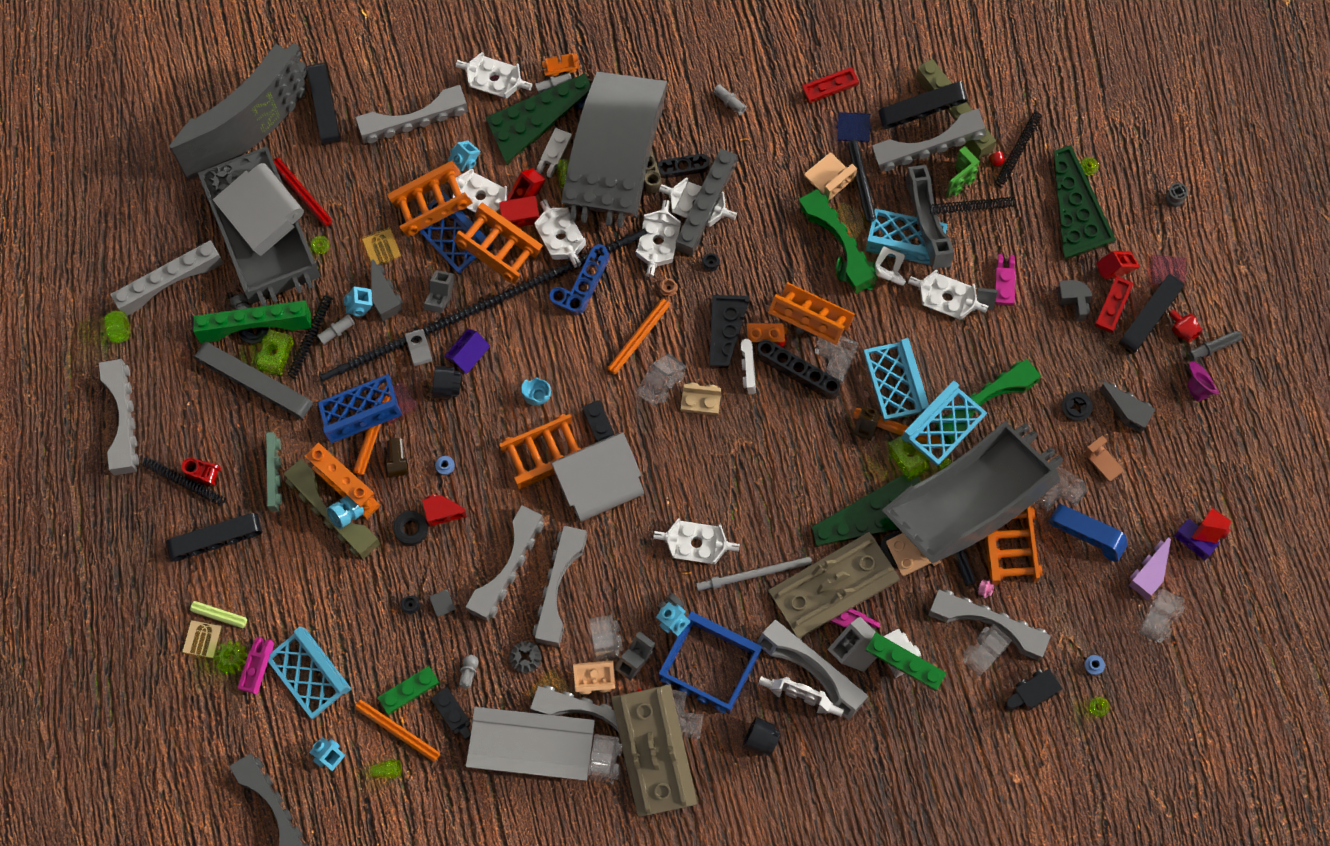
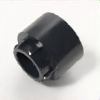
[432,365,461,400]
[742,716,780,757]

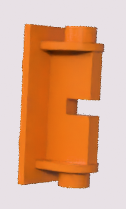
[542,53,580,77]
[747,323,787,342]

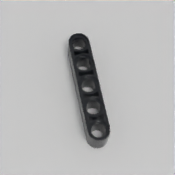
[307,62,341,145]
[878,82,968,129]
[1118,273,1186,354]
[757,340,840,400]
[165,513,263,562]

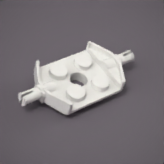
[456,52,532,98]
[448,169,507,214]
[659,178,737,227]
[535,200,586,268]
[636,200,681,277]
[908,270,988,320]
[653,518,740,565]
[758,676,844,717]

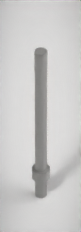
[696,557,812,591]

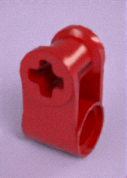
[181,458,222,487]

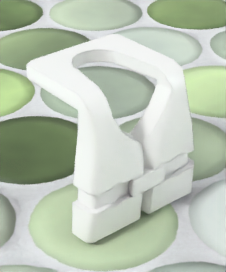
[874,247,906,286]

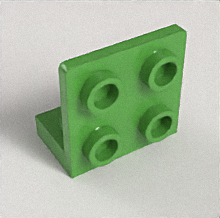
[946,146,980,199]

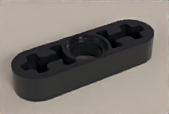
[657,154,709,178]

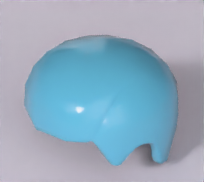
[521,377,551,406]

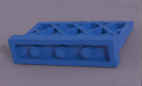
[415,190,493,274]
[318,374,402,443]

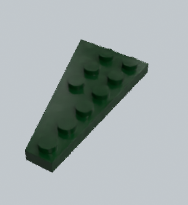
[485,73,591,165]
[1053,145,1116,261]
[812,468,920,547]

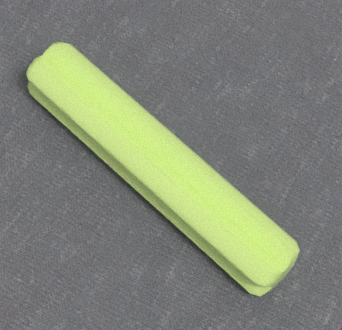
[190,601,247,628]

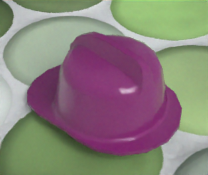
[1187,361,1219,402]

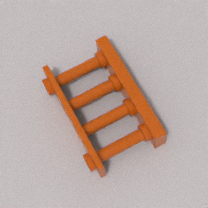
[387,161,473,237]
[454,202,543,284]
[768,282,855,345]
[499,414,585,490]
[305,442,380,519]
[984,506,1043,585]

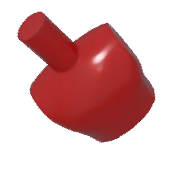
[1169,310,1203,343]

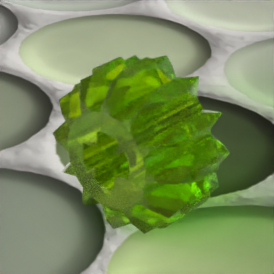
[104,311,131,343]
[214,640,248,674]

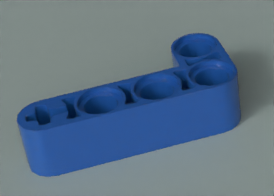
[550,244,610,315]
[1048,504,1128,562]

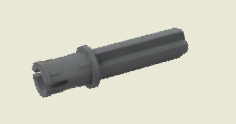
[1188,331,1242,362]

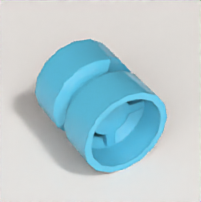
[327,495,364,529]

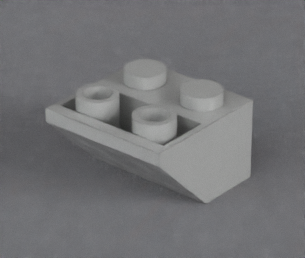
[827,617,877,672]

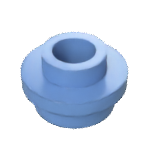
[435,456,455,475]
[1084,655,1105,675]

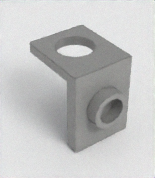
[405,329,432,366]

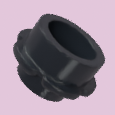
[702,253,720,271]
[401,595,420,615]

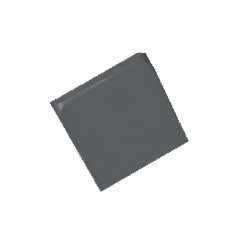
[976,288,997,310]
[429,589,456,617]

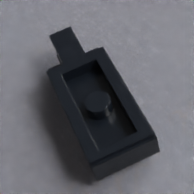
[582,400,614,442]
[431,687,471,741]

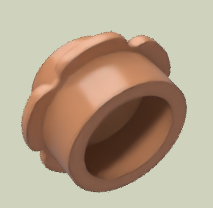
[660,279,678,296]

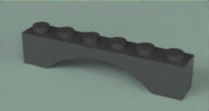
[676,148,737,257]
[905,165,954,269]
[229,753,309,846]

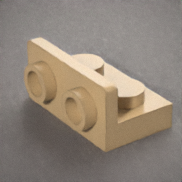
[681,383,721,416]

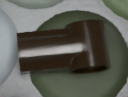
[386,438,409,478]

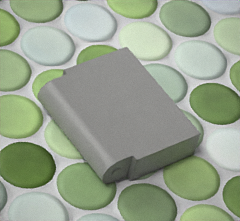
[213,163,304,256]
[550,432,644,522]

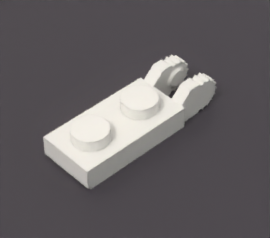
[536,128,572,178]
[741,339,756,394]

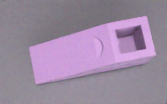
[1129,537,1171,600]

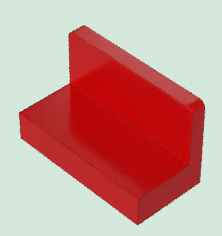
[499,196,539,227]

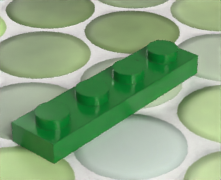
[865,632,947,691]

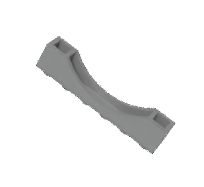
[356,85,468,144]
[872,108,987,171]
[110,240,224,317]
[99,359,139,476]
[466,505,545,622]
[533,526,587,647]
[929,589,1051,661]
[756,620,868,720]
[530,685,619,733]

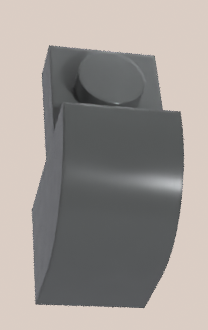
[424,270,454,313]
[1056,280,1092,322]
[615,632,655,681]

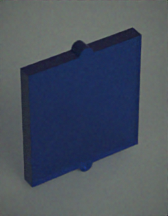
[836,112,872,142]

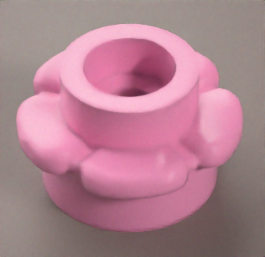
[978,579,994,598]

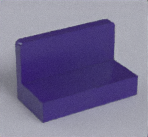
[444,329,490,373]
[1174,519,1219,561]

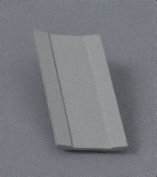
[466,707,595,781]

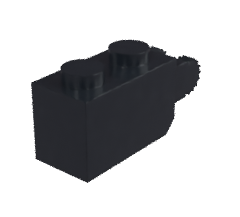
[1004,669,1063,712]

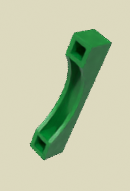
[799,189,876,294]
[193,300,311,344]
[935,359,1041,444]

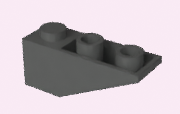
[371,259,403,321]
[1099,381,1155,434]

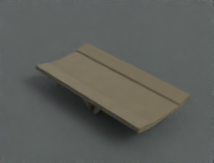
[768,532,900,639]
[611,684,697,817]

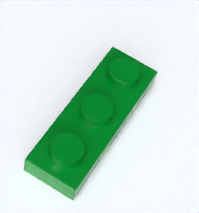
[377,666,440,716]

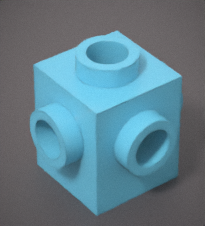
[448,140,481,172]
[344,286,372,316]
[656,602,691,637]
[309,737,345,771]

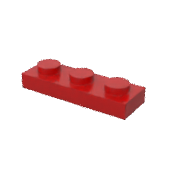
[802,67,859,103]
[1095,276,1134,333]

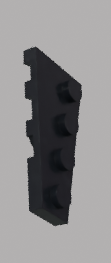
[710,295,750,368]

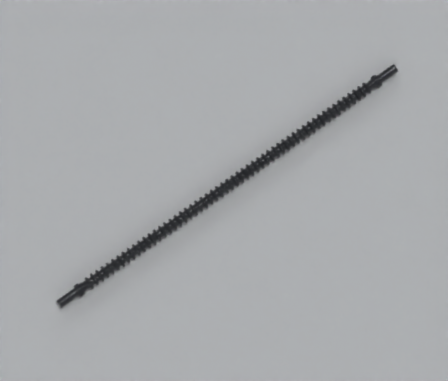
[321,228,647,381]

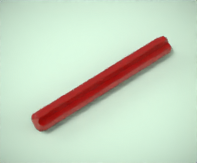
[273,158,332,227]

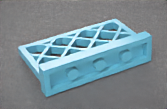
[865,209,948,265]
[863,338,929,421]
[901,380,987,466]
[268,626,352,719]

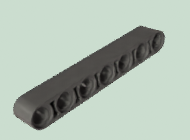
[194,341,313,420]

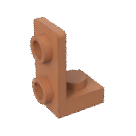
[1084,435,1124,482]

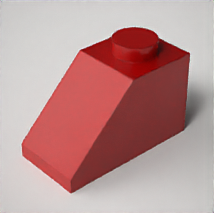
[507,168,546,200]
[1096,251,1140,279]
[422,494,467,527]
[1192,508,1232,543]

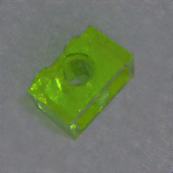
[256,329,294,376]
[888,436,930,481]

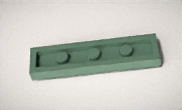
[266,432,282,512]

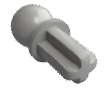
[459,655,479,689]

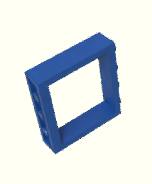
[659,611,762,714]

